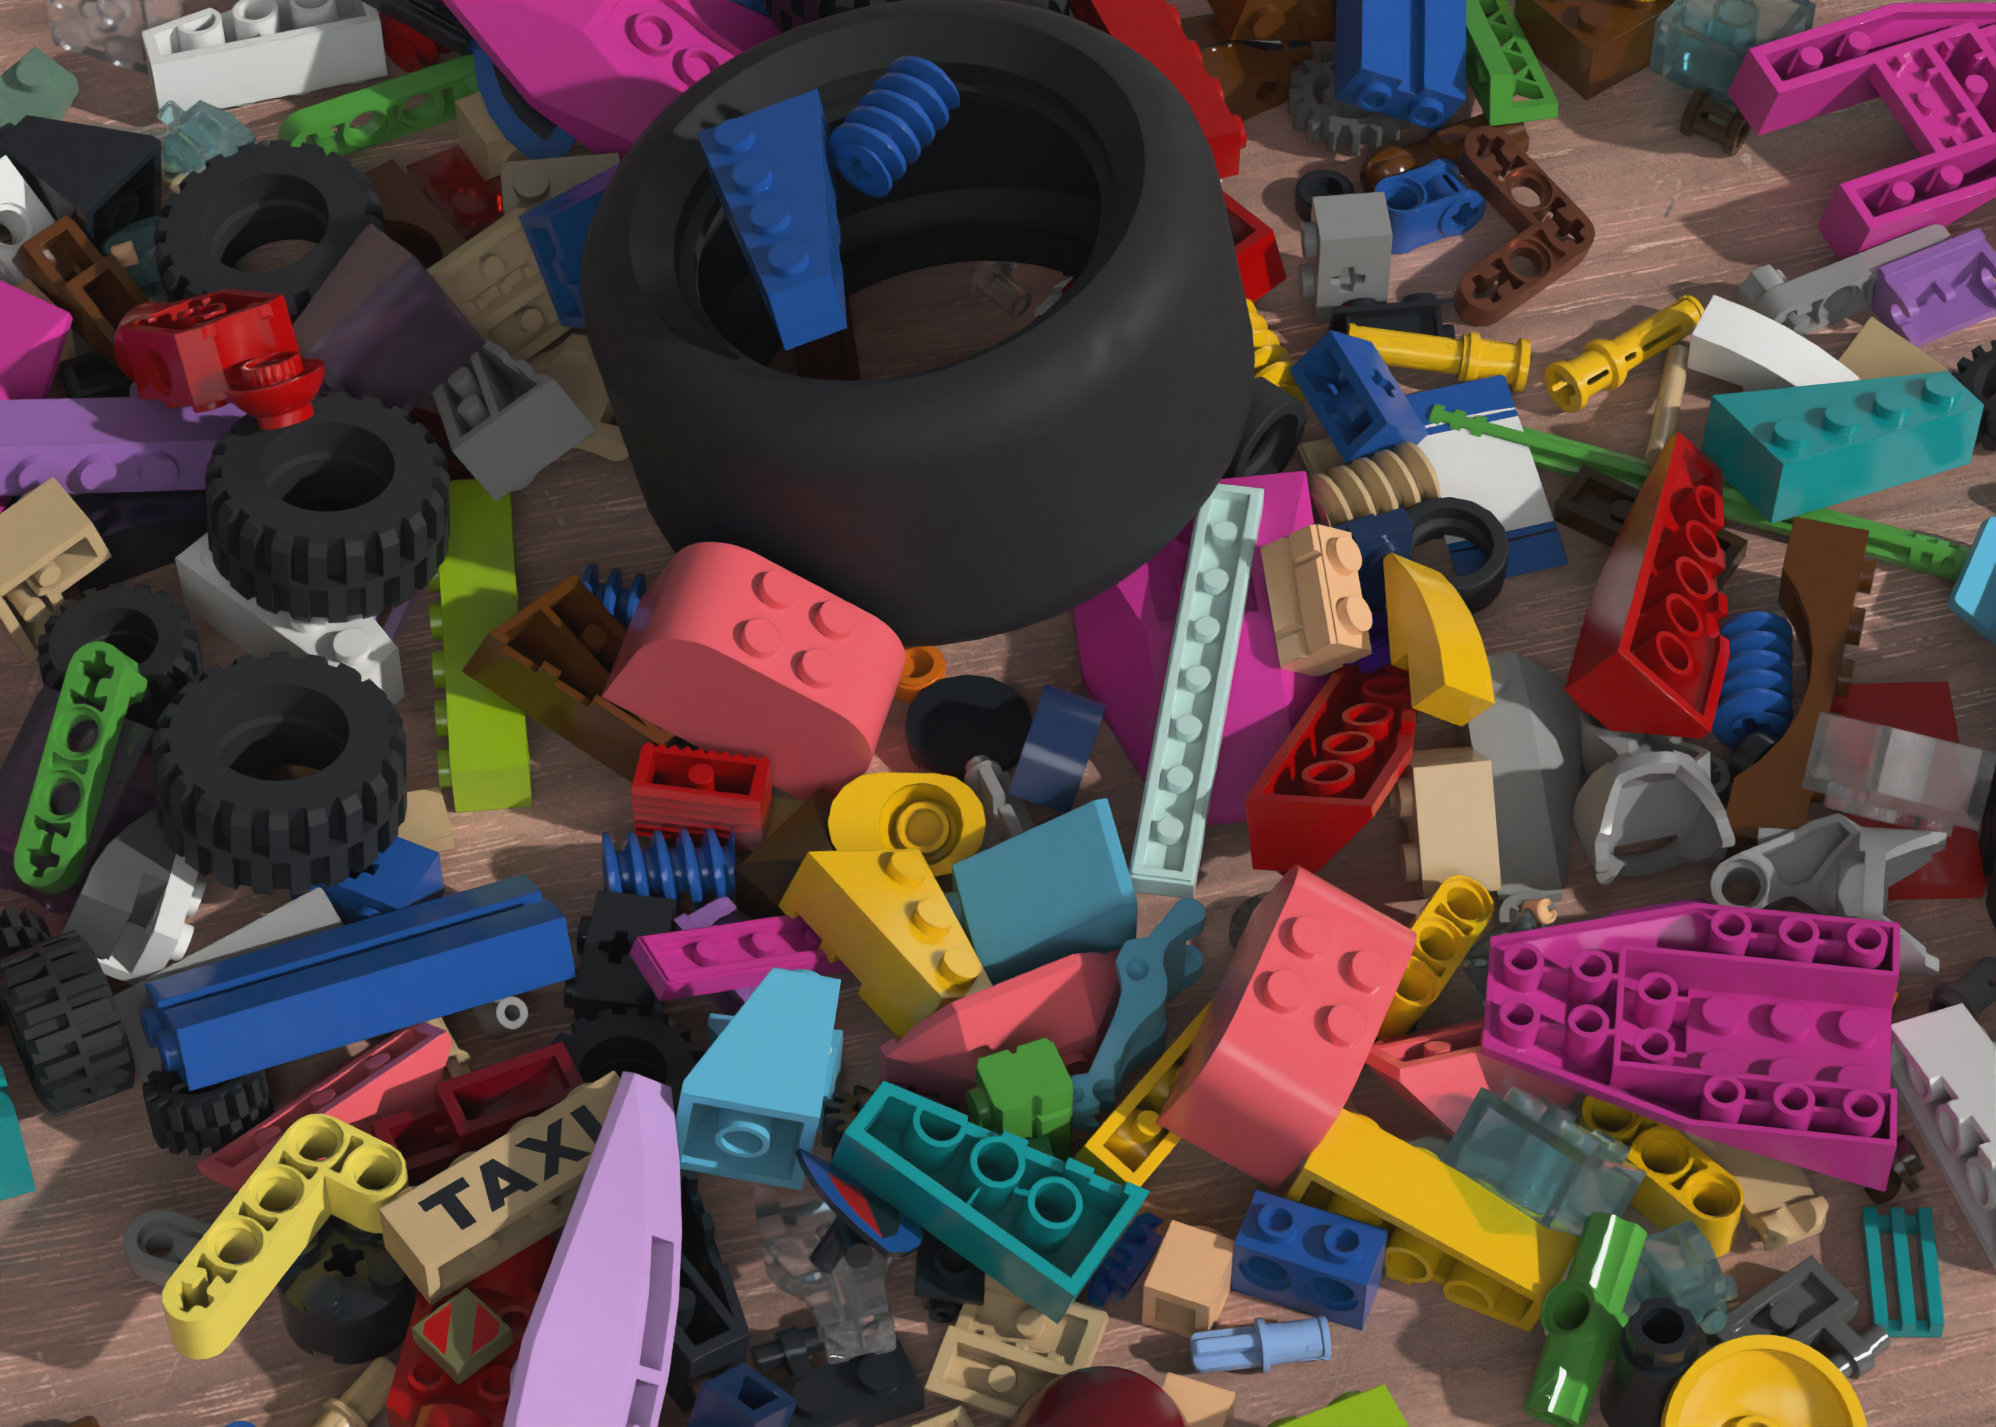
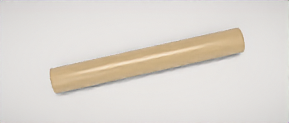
[1645,345,1689,468]

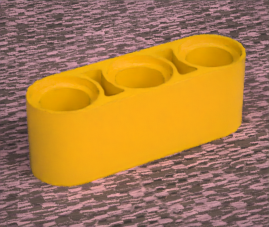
[1376,875,1494,1039]
[1576,1095,1744,1259]

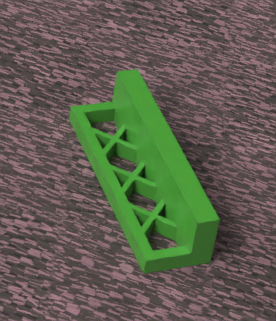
[1466,0,1559,126]

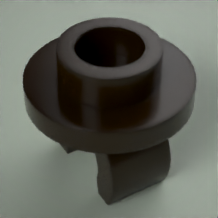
[1864,1133,1926,1205]

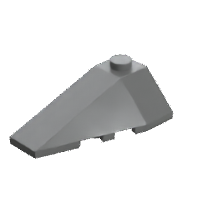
[1452,652,1582,908]

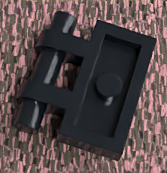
[750,1302,925,1427]

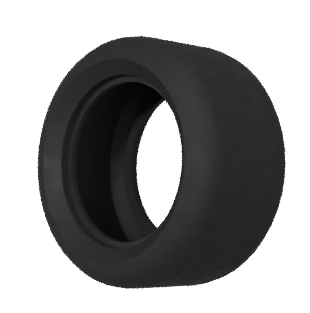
[581,0,1255,647]

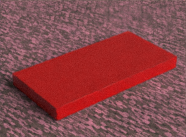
[1828,681,1986,900]

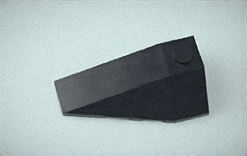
[69,490,208,597]

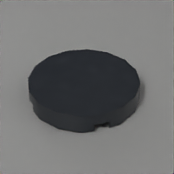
[905,674,1032,783]

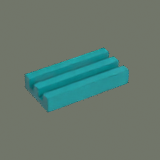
[1860,1207,1945,1338]

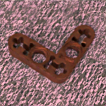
[1453,126,1595,326]

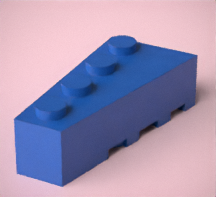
[697,89,847,351]

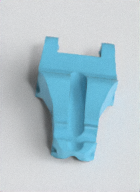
[1070,898,1206,1133]

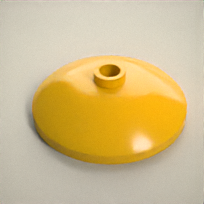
[1660,1334,1867,1427]

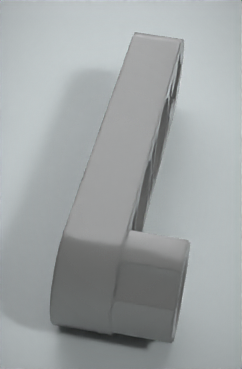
[1735,224,1954,336]

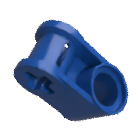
[1374,158,1486,255]

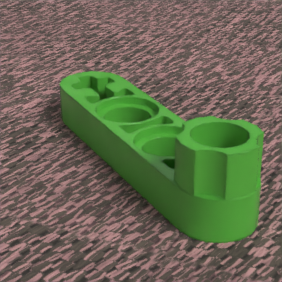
[278,54,480,157]
[14,641,147,894]

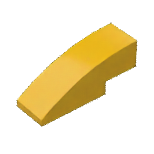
[1383,553,1495,727]

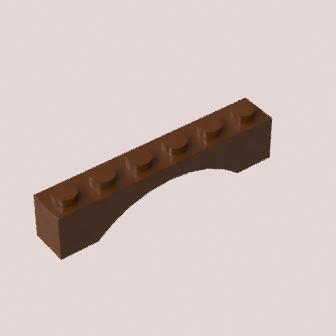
[1718,517,1878,865]

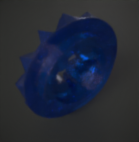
[1087,1212,1165,1311]

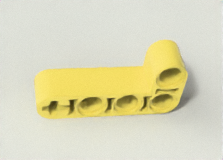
[162,1114,409,1360]

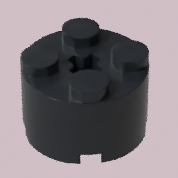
[277,1214,419,1365]

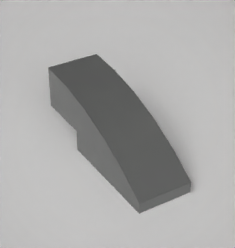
[61,808,176,960]

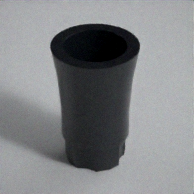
[1599,1297,1699,1427]

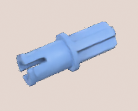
[1189,1315,1331,1374]

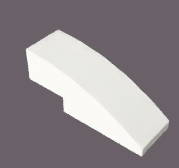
[1687,295,1860,392]

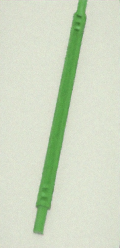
[1428,404,1971,582]

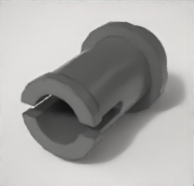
[1929,957,1996,1022]

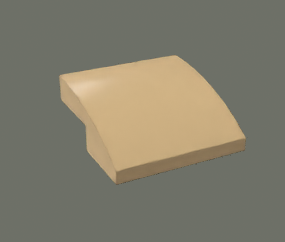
[422,208,573,361]
[924,1273,1109,1421]

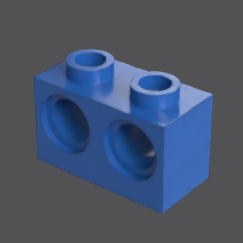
[1231,1190,1388,1331]

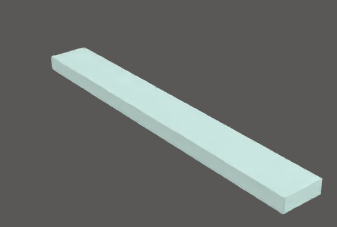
[1129,483,1264,899]

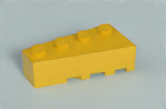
[1284,1108,1580,1332]

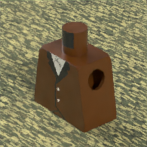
[1180,13,1313,121]

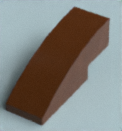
[12,213,150,372]

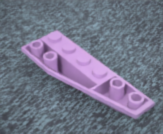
[503,1071,682,1427]

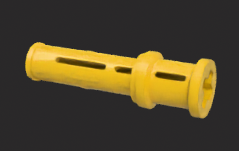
[1544,295,1705,413]
[1346,323,1531,392]

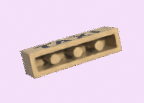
[379,1071,620,1305]

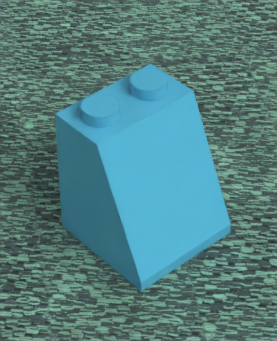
[943,798,1138,986]
[675,967,841,1191]

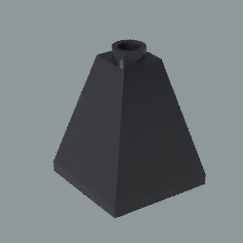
[0,115,162,258]

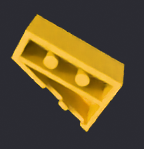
[778,849,993,1039]

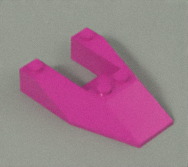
[1728,3,1996,260]

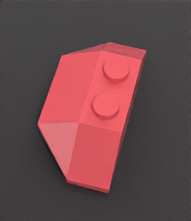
[879,950,1121,1119]
[1365,1018,1579,1136]
[196,1022,452,1191]

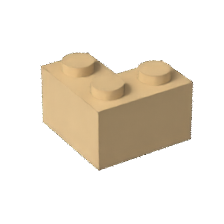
[0,477,112,663]
[1385,745,1502,898]

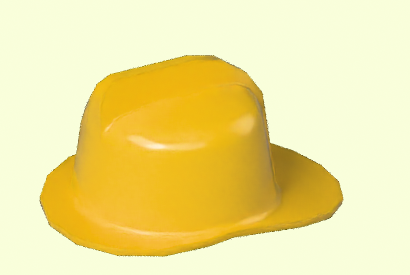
[827,772,986,877]

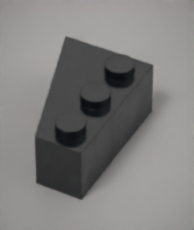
[666,1169,750,1413]

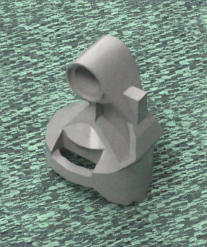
[1572,710,1735,885]
[1710,813,1947,975]

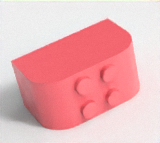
[601,542,906,802]
[1156,865,1417,1190]

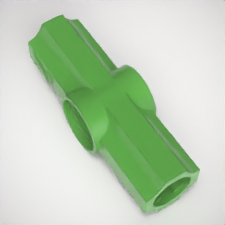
[1522,1211,1648,1427]

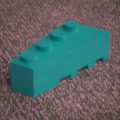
[1701,371,1984,524]
[831,1081,1151,1324]

